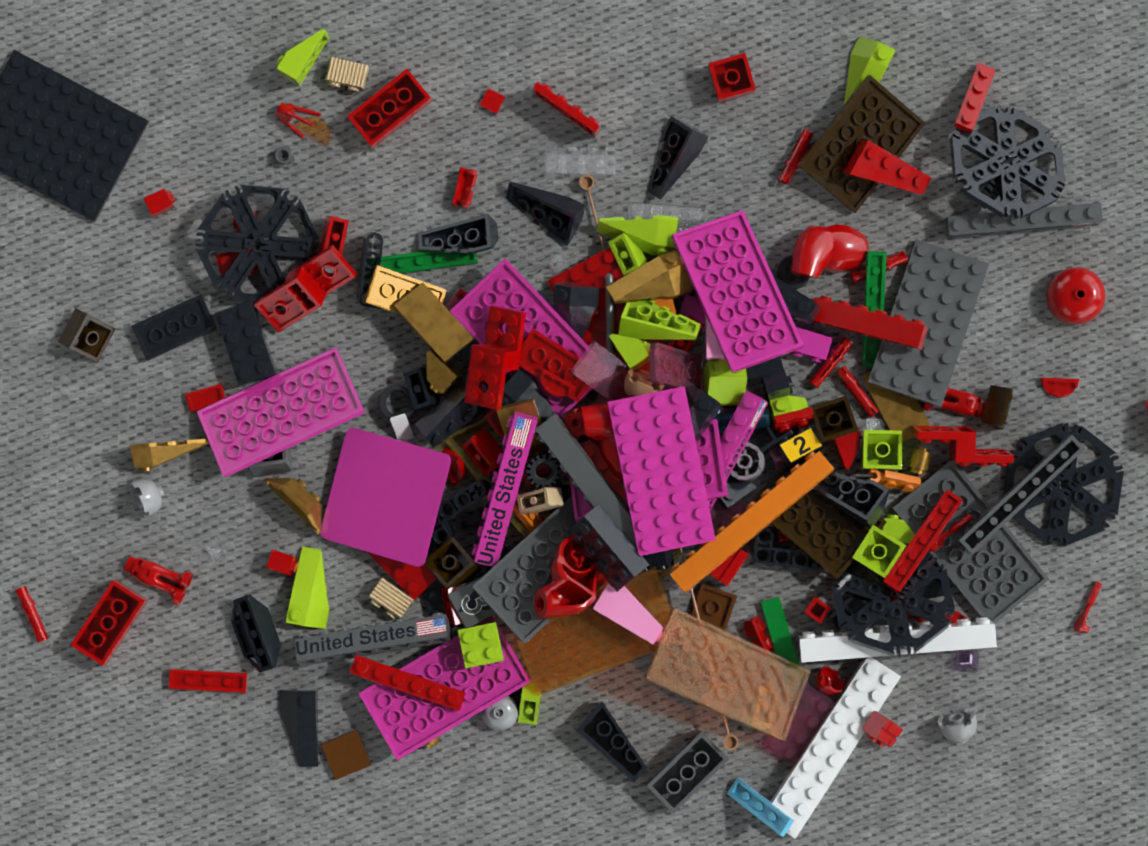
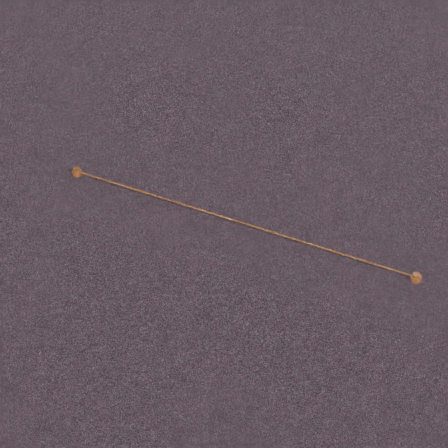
[579,175,739,750]

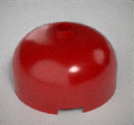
[1046,267,1106,325]

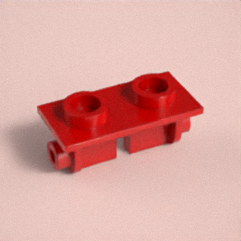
[452,167,478,209]
[743,616,773,657]

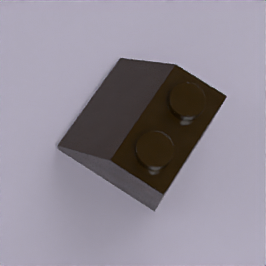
[58,308,116,362]
[812,395,859,443]
[425,536,482,590]

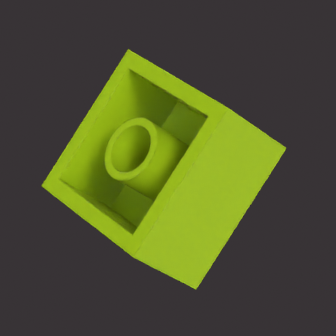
[458,622,504,669]

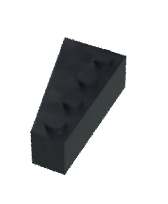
[773,276,821,325]
[415,369,488,448]
[575,701,647,782]

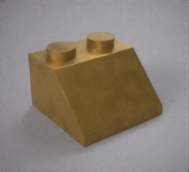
[426,350,464,394]

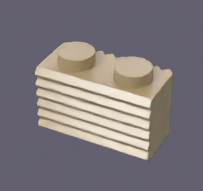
[326,57,369,92]
[517,487,563,514]
[369,577,414,619]

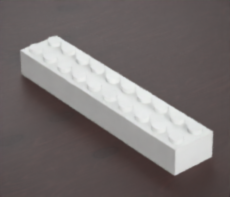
[799,617,997,662]
[770,657,901,839]

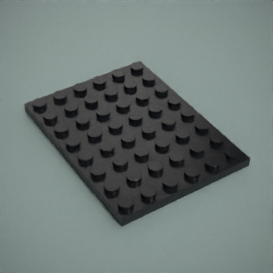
[0,50,149,222]

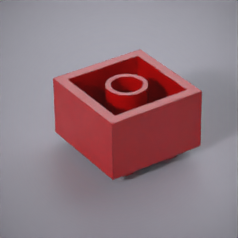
[708,53,756,103]

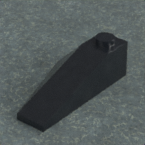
[506,182,586,246]
[418,214,498,253]
[686,385,722,442]
[279,689,318,767]

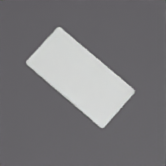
[390,413,414,441]

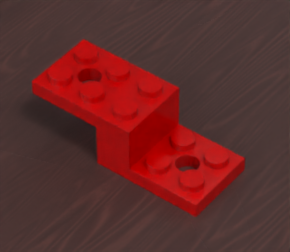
[254,245,357,333]
[464,305,527,410]
[912,426,1014,466]

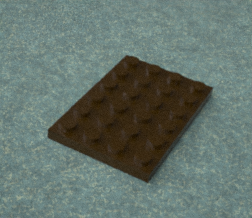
[797,75,926,213]
[748,461,887,580]

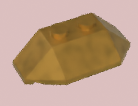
[263,478,322,535]

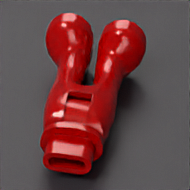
[922,388,986,417]
[124,556,193,606]

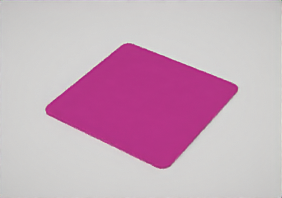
[321,428,451,566]

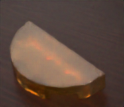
[295,116,331,145]

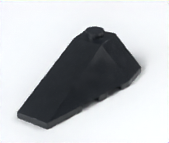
[647,116,709,200]
[553,281,599,341]
[502,368,567,427]
[812,472,890,529]

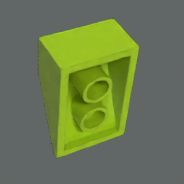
[276,29,330,86]

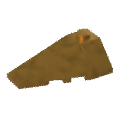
[606,250,692,304]
[130,439,210,472]

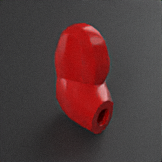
[791,224,869,279]
[581,403,623,479]
[534,536,600,618]

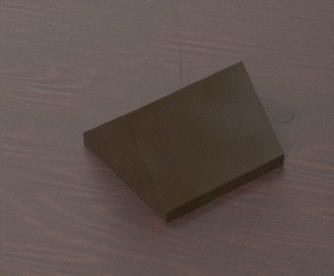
[981,385,1014,429]

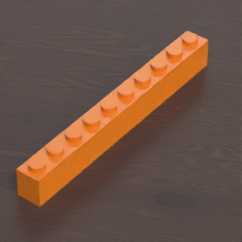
[670,451,834,593]

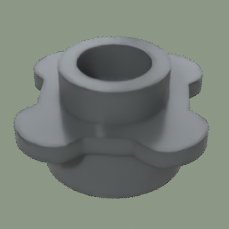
[273,145,295,167]

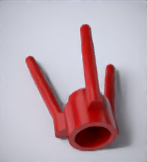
[276,102,321,138]

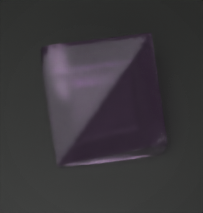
[955,649,979,672]

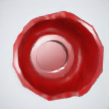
[815,666,845,695]

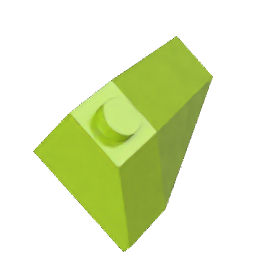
[844,37,895,104]
[596,215,678,256]
[618,298,701,340]
[286,546,329,629]

